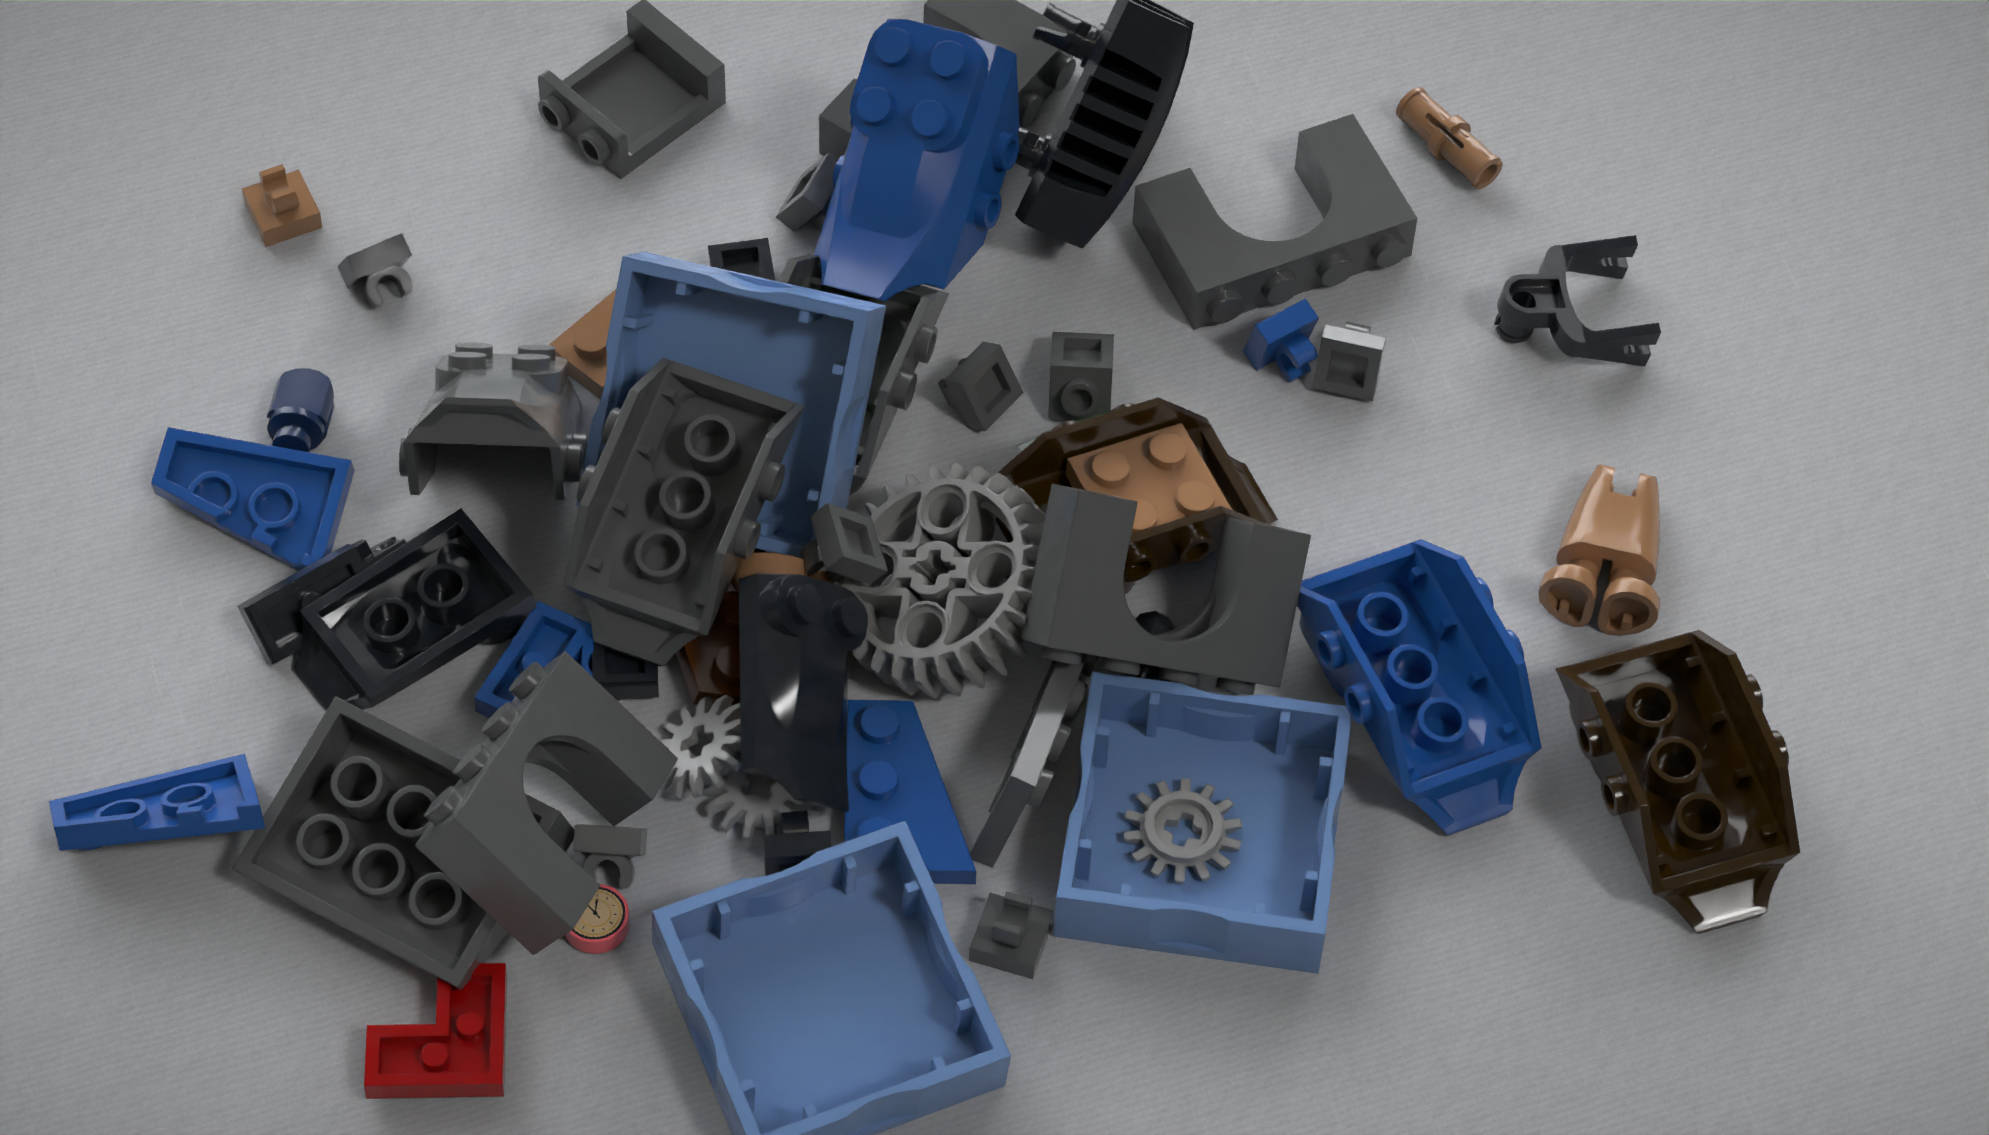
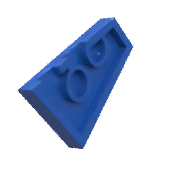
[151,427,355,571]
[844,699,976,884]
[49,753,265,851]

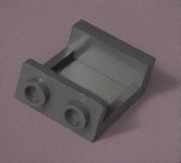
[538,0,726,179]

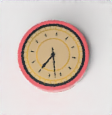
[565,884,630,954]

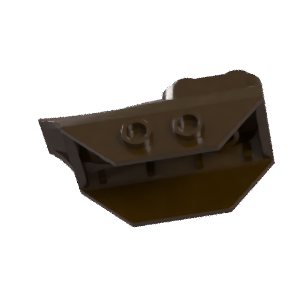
[992,397,1278,594]
[1555,630,1801,934]

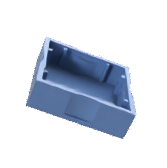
[576,251,886,559]
[1053,671,1352,974]
[652,821,1011,1135]

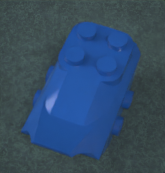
[814,19,1020,302]
[1297,539,1542,836]

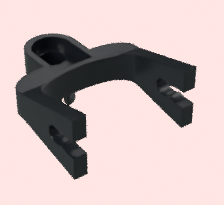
[1494,235,1661,366]

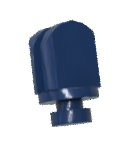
[267,368,334,452]

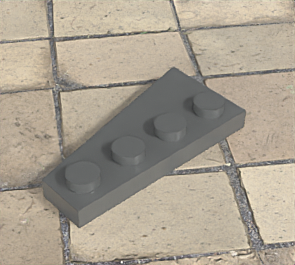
[970,653,1100,868]

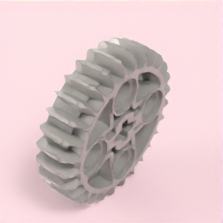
[838,462,1046,699]

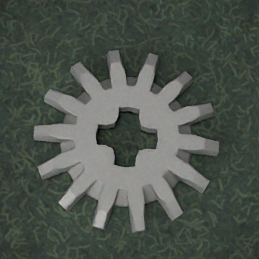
[659,695,741,799]
[703,755,815,841]
[1123,778,1242,884]

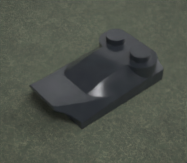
[294,508,536,711]
[739,573,868,812]

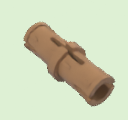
[1396,87,1503,189]

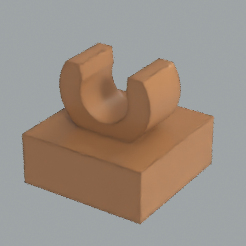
[242,164,323,247]

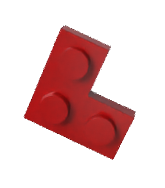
[364,963,507,1099]

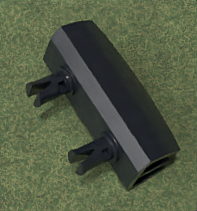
[1015,0,1194,249]

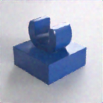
[1243,298,1319,383]

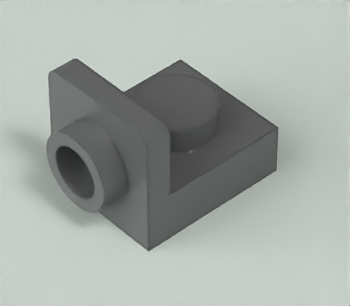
[1048,332,1114,421]

